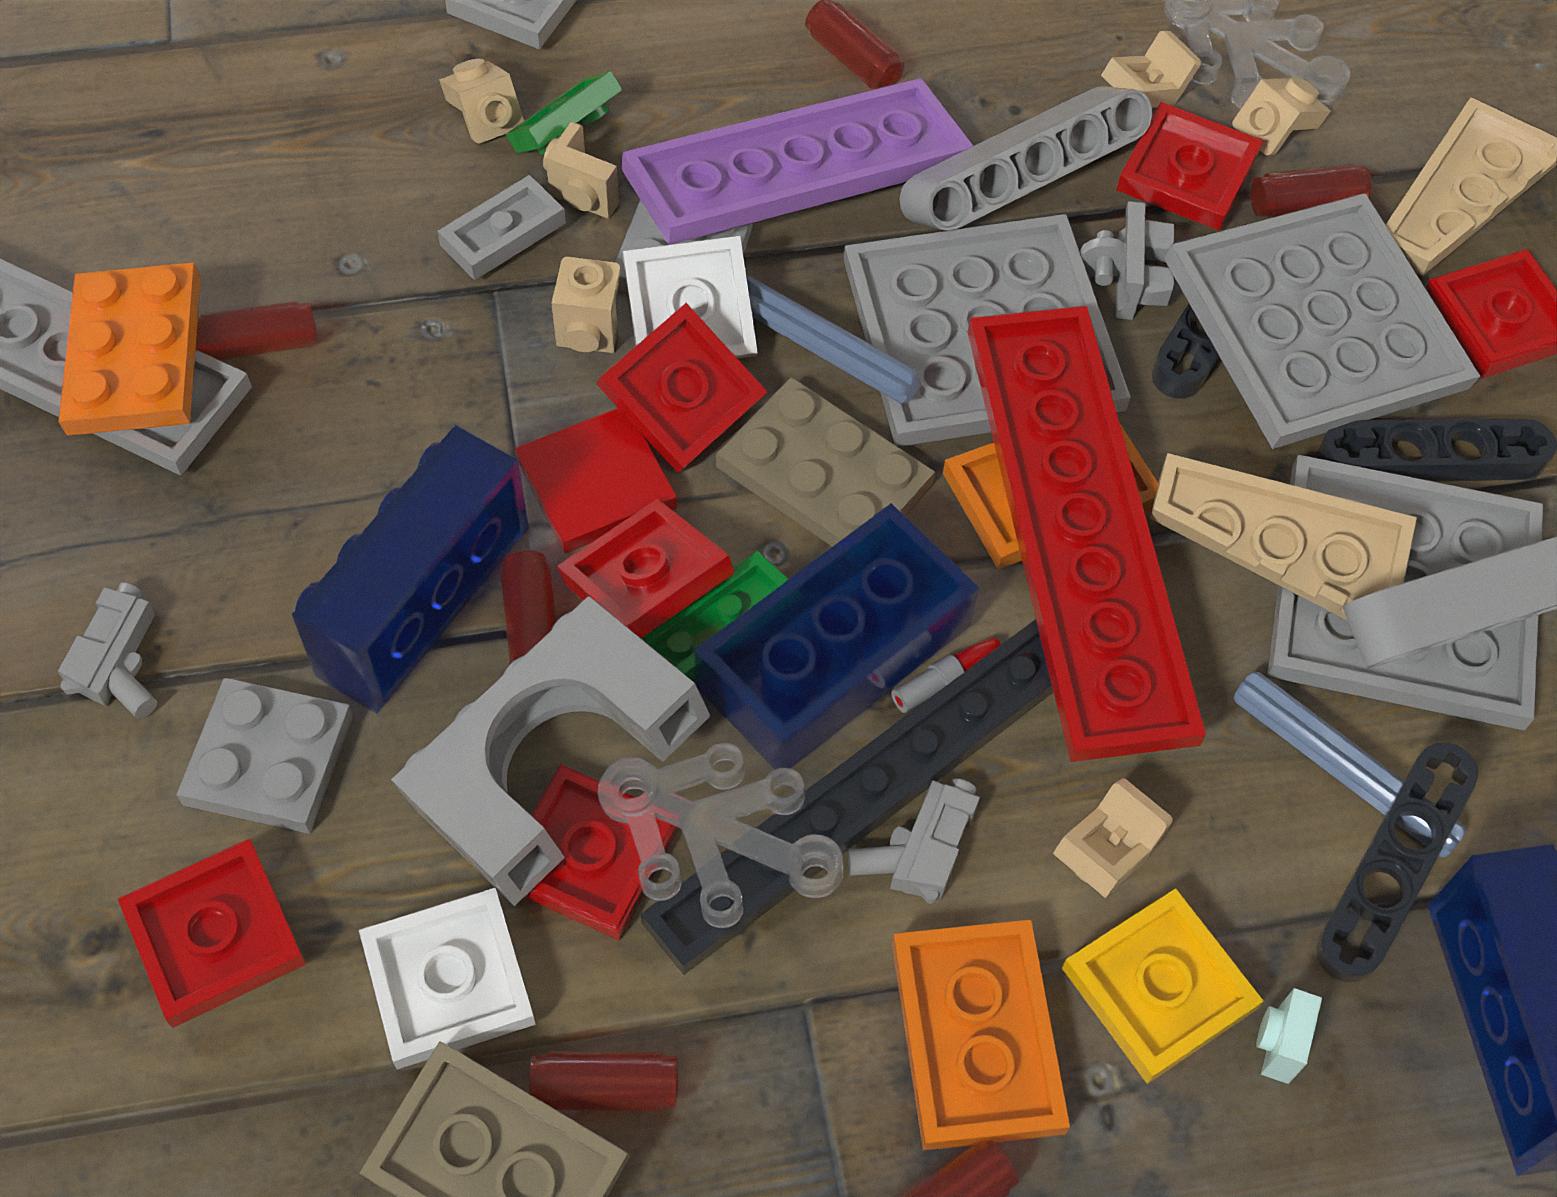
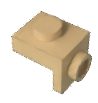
[1101,31,1201,108]
[439,59,524,144]
[1232,76,1331,155]
[543,122,619,219]
[551,257,621,353]
[1053,778,1173,898]

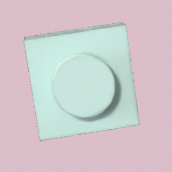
[1256,988,1322,1084]

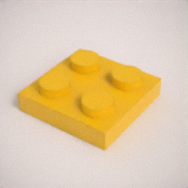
[1062,889,1264,1084]

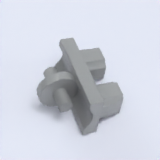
[1080,201,1174,320]

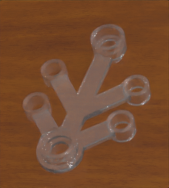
[1164,0,1351,109]
[598,743,843,928]

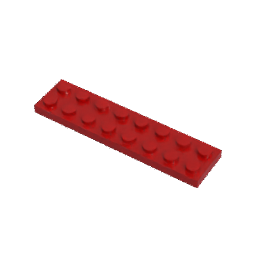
[967,306,1206,762]

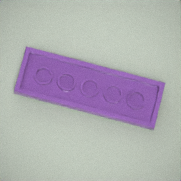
[622,78,973,245]

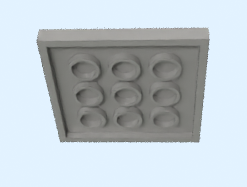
[1164,193,1480,449]
[844,214,1131,447]
[1267,455,1543,731]

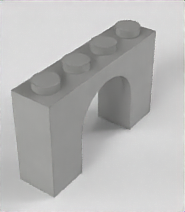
[391,596,710,906]

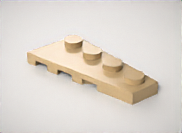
[1386,97,1557,276]
[1150,453,1417,621]

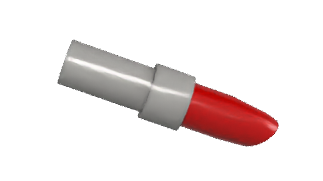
[891,638,1001,713]

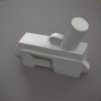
[58,583,157,719]
[848,778,980,904]

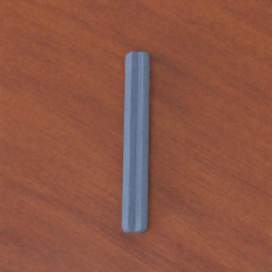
[746,275,921,403]
[1234,671,1466,857]

